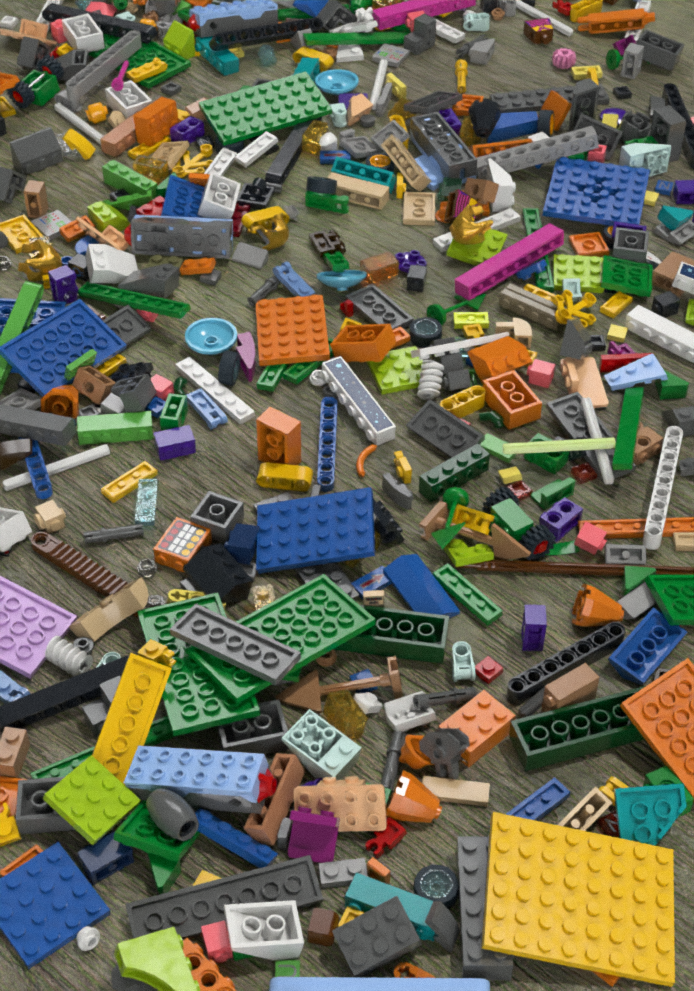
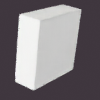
[0,16,18,29]

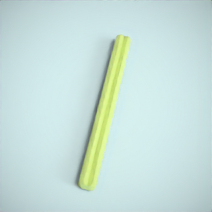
[503,437,616,455]

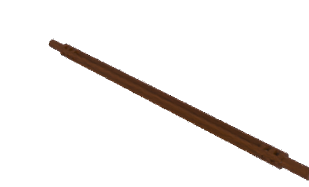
[457,560,694,576]

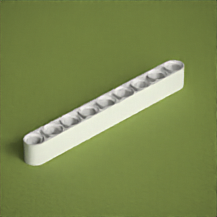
[643,426,683,550]

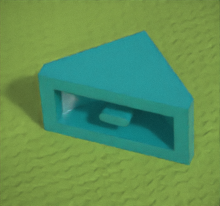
[657,205,693,231]

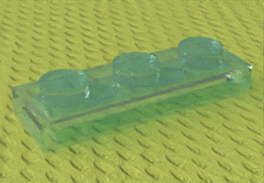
[135,479,158,526]

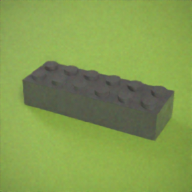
[456,836,513,980]

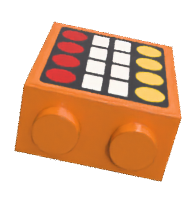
[153,517,212,573]

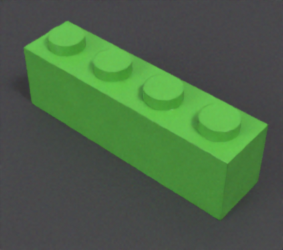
[102,160,157,199]
[77,411,153,445]

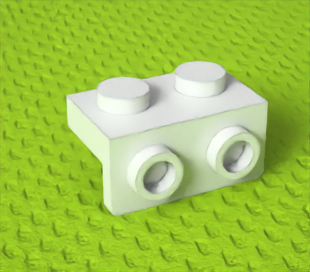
[384,691,436,732]

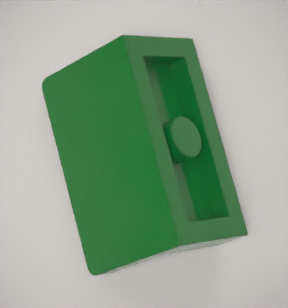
[531,477,575,510]

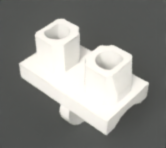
[355,7,374,33]

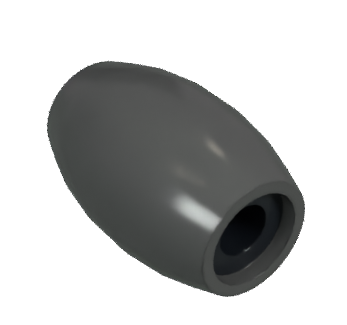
[146,788,199,841]

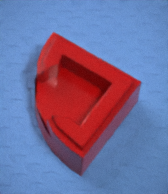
[340,300,353,317]

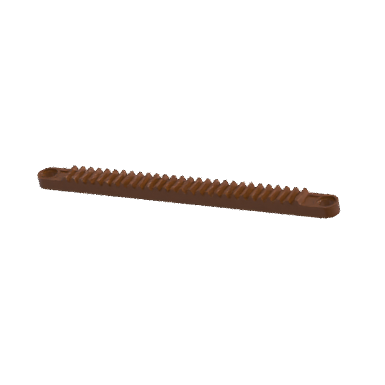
[31,532,163,619]

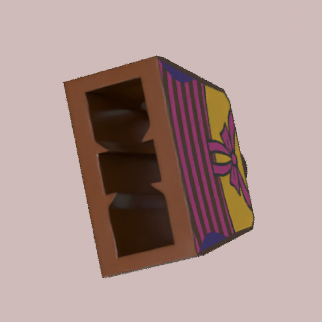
[523,18,553,45]
[444,189,482,223]

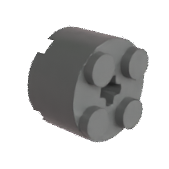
[618,111,651,141]

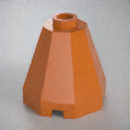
[41,385,79,420]
[572,583,624,627]
[386,770,442,823]

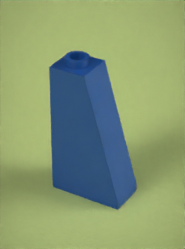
[486,111,538,144]

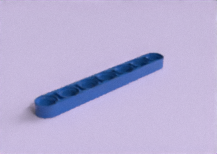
[317,397,337,492]
[18,437,53,499]

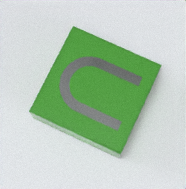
[275,960,300,977]

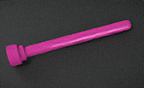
[111,61,129,91]

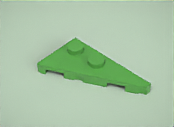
[102,190,154,211]

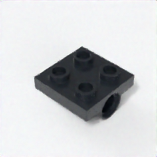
[236,178,275,210]
[110,362,154,382]
[373,498,405,544]

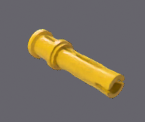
[455,59,468,93]

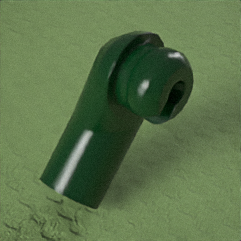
[173,377,188,395]
[479,411,504,428]

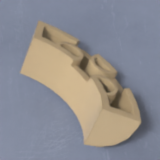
[69,577,149,642]

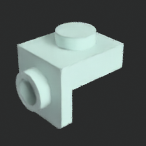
[562,278,582,302]

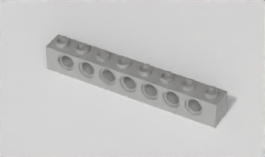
[476,126,599,180]

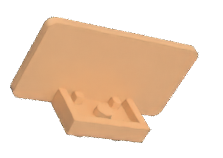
[0,19,57,47]
[76,216,129,251]
[560,357,609,408]
[293,776,387,832]

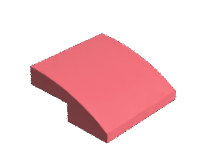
[85,2,117,17]

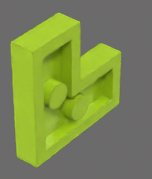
[444,539,494,567]

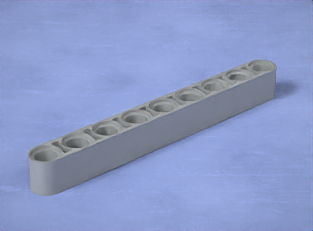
[66,30,142,100]

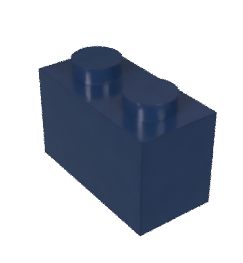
[224,523,259,565]
[77,832,134,885]

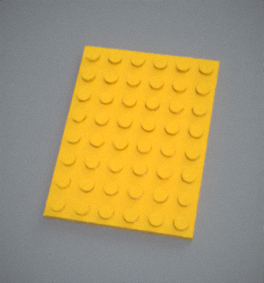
[482,812,675,987]

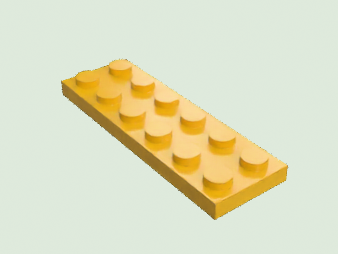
[92,653,172,785]

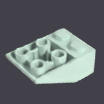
[619,143,671,176]
[281,709,362,780]

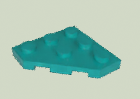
[614,783,687,846]

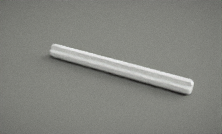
[516,0,573,36]
[370,59,388,110]
[54,103,103,145]
[581,397,615,485]
[2,444,110,491]

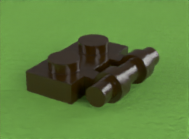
[309,230,346,257]

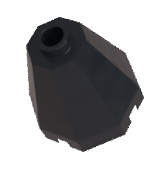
[468,99,501,139]

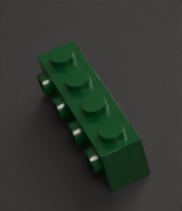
[419,444,490,502]

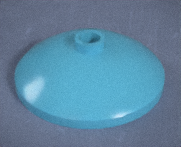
[315,69,359,95]
[316,270,367,291]
[185,318,237,355]

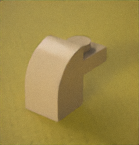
[495,318,532,349]

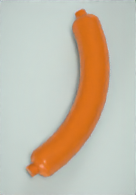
[356,444,377,478]

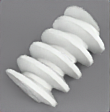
[417,360,444,400]
[45,636,93,676]

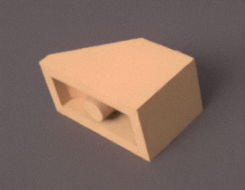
[347,93,373,126]

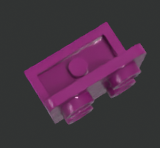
[288,806,340,863]

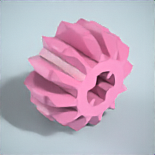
[552,48,576,70]

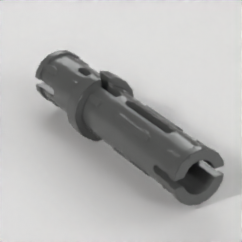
[456,34,488,58]
[247,275,281,307]
[83,523,144,544]
[413,687,477,709]
[380,731,406,794]

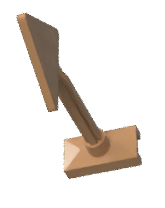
[419,501,531,560]
[275,656,404,714]

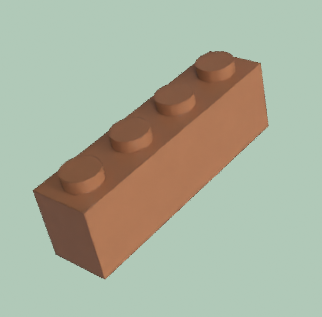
[100,111,139,157]
[244,753,305,846]

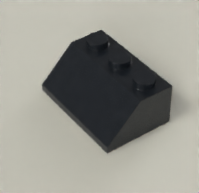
[183,543,253,604]

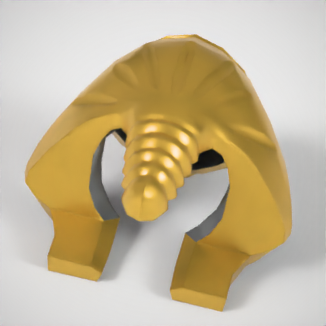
[450,204,493,245]
[246,212,289,251]
[18,239,62,281]

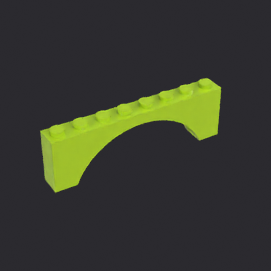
[114,927,200,991]

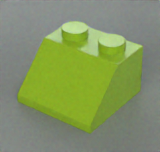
[163,20,195,60]
[87,201,131,233]

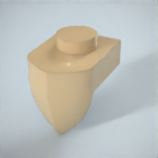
[108,111,126,129]

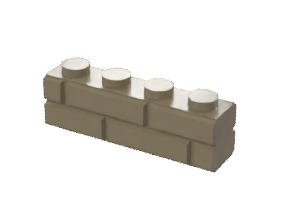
[499,283,567,331]

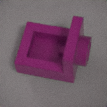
[612,35,636,56]
[607,341,635,354]

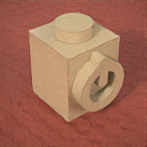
[33,500,66,534]

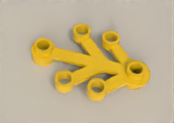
[171,144,213,179]
[552,289,596,329]

